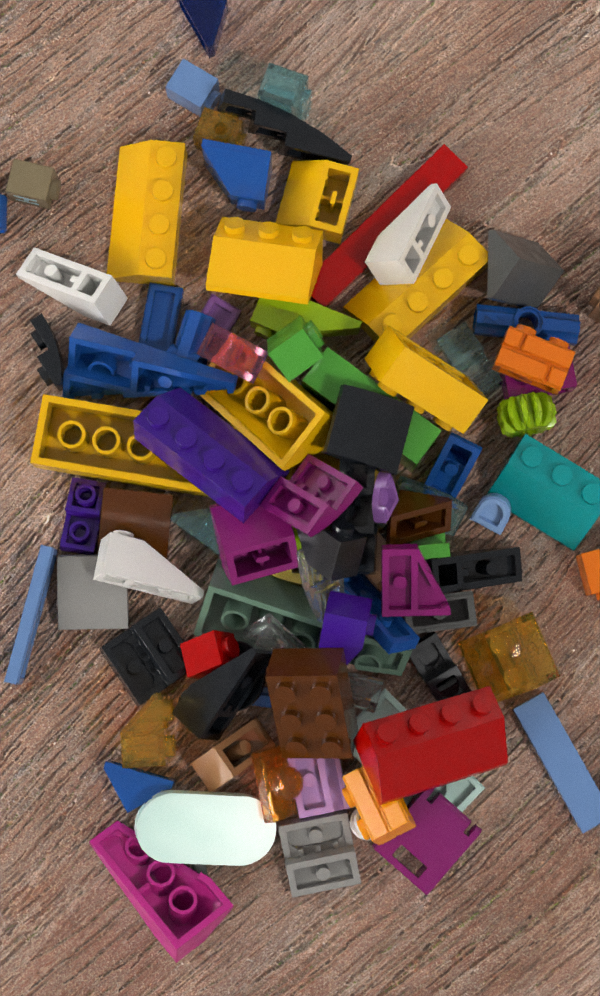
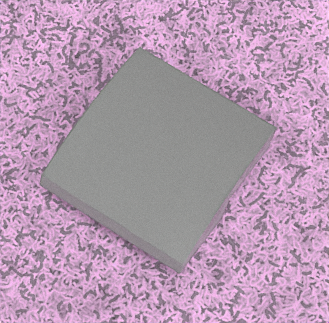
[57,554,129,630]
[277,809,361,898]

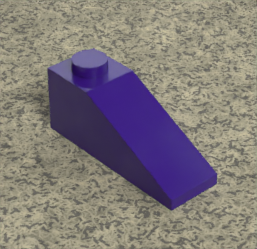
[319,590,377,665]

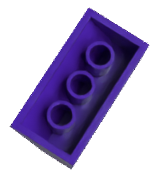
[133,387,289,524]

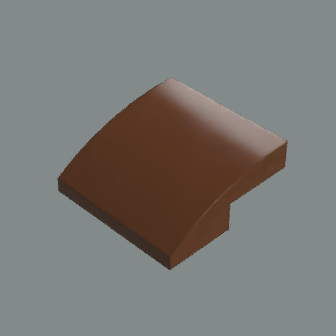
[98,487,174,560]

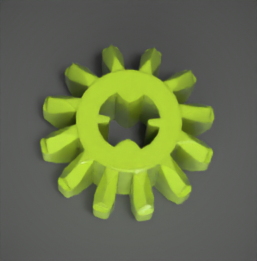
[497,392,557,438]

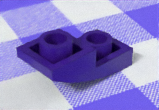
[59,477,107,554]

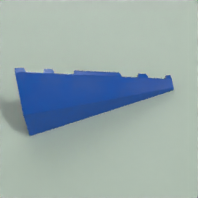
[62,322,238,399]

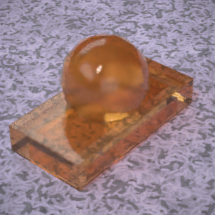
[251,745,304,823]

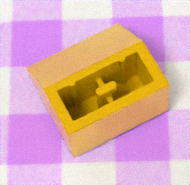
[275,160,359,244]

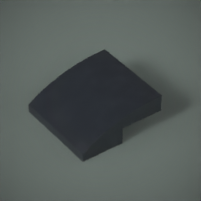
[323,384,414,475]
[99,607,187,707]

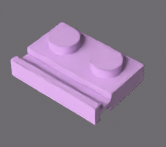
[287,758,350,819]

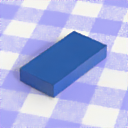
[138,283,184,352]

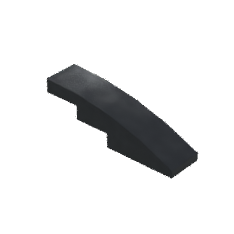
[217,89,352,165]
[339,460,378,575]

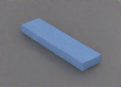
[4,545,58,685]
[512,692,600,833]

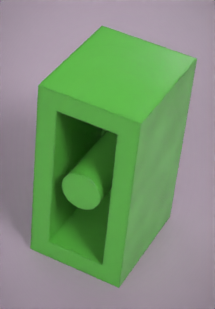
[267,315,325,382]

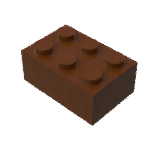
[265,648,358,759]

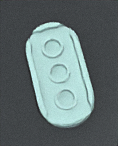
[134,790,276,866]

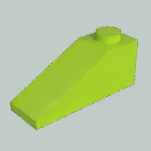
[250,298,362,340]

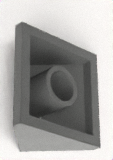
[487,229,564,309]

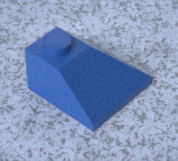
[201,139,272,212]

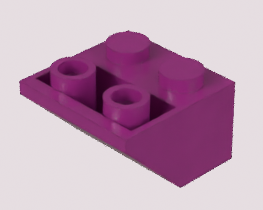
[209,503,301,586]

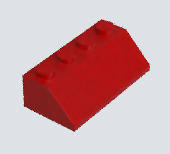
[353,686,508,805]

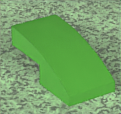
[409,532,451,559]

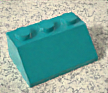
[486,434,600,551]

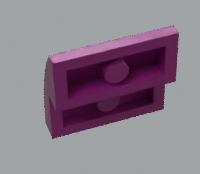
[260,454,363,537]

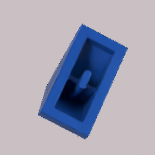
[104,760,176,813]

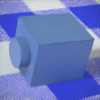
[165,59,221,118]

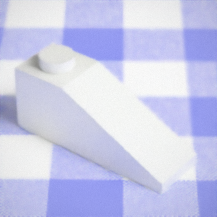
[365,183,451,285]
[16,247,128,326]
[93,530,204,604]

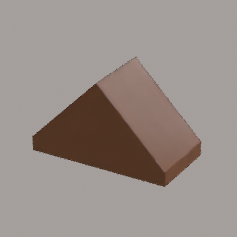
[386,490,452,545]

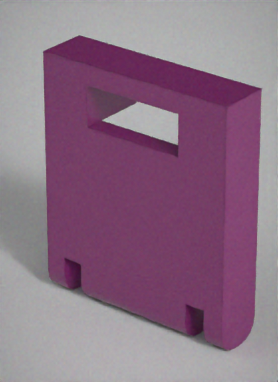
[372,788,482,895]

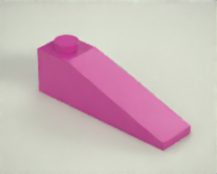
[89,820,233,963]

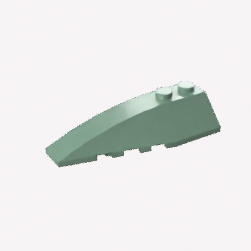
[193,559,412,676]

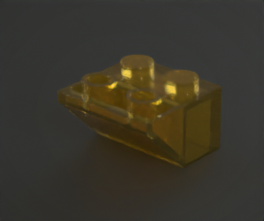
[458,612,560,702]
[120,692,176,769]

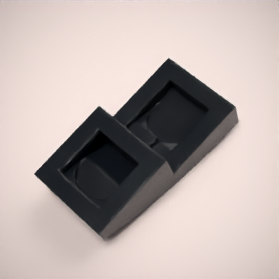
[410,631,471,702]

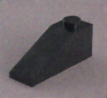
[426,547,522,593]
[172,648,272,740]

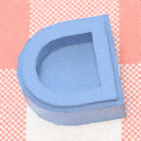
[470,493,511,535]

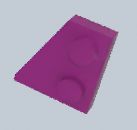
[381,544,451,617]

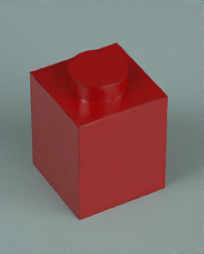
[180,630,240,679]

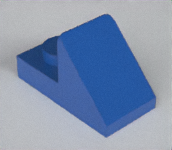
[422,432,483,505]

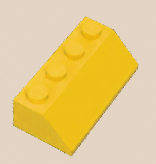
[106,140,188,287]
[343,219,488,343]
[200,333,333,471]

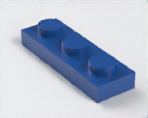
[329,574,420,654]

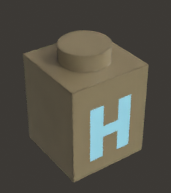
[5,159,61,210]

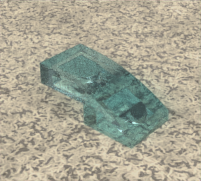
[436,322,503,395]

